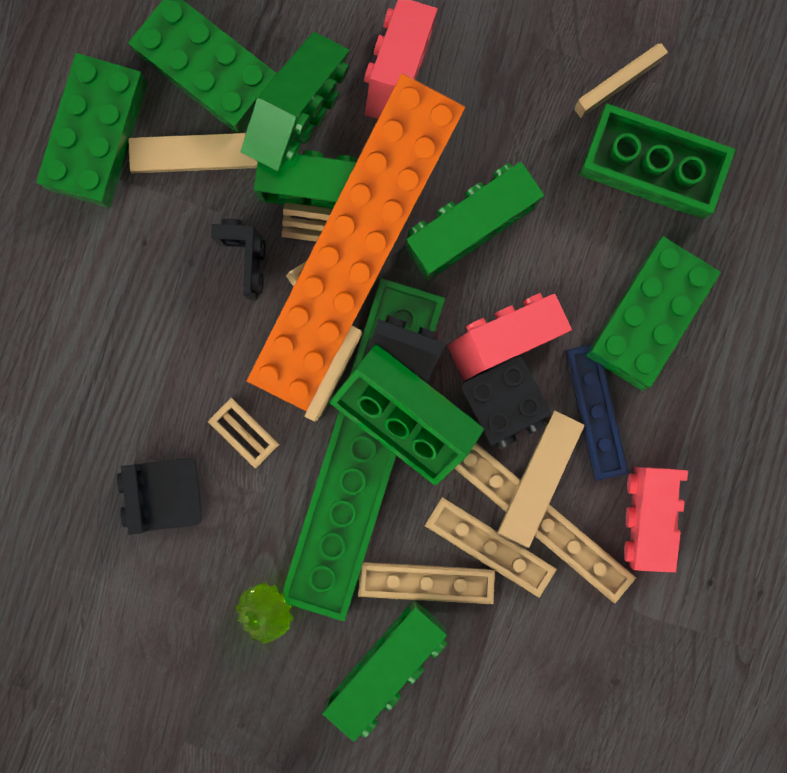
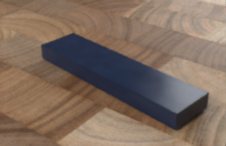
[565,344,629,481]

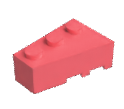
[364,0,438,119]
[447,293,572,381]
[624,467,688,573]

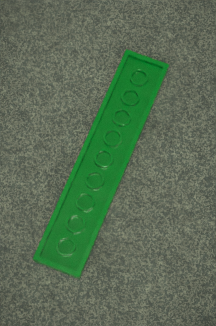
[279,278,445,622]

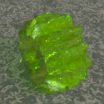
[235,582,294,644]

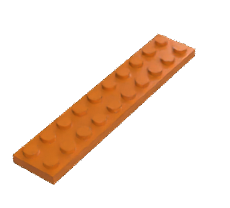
[247,73,466,411]

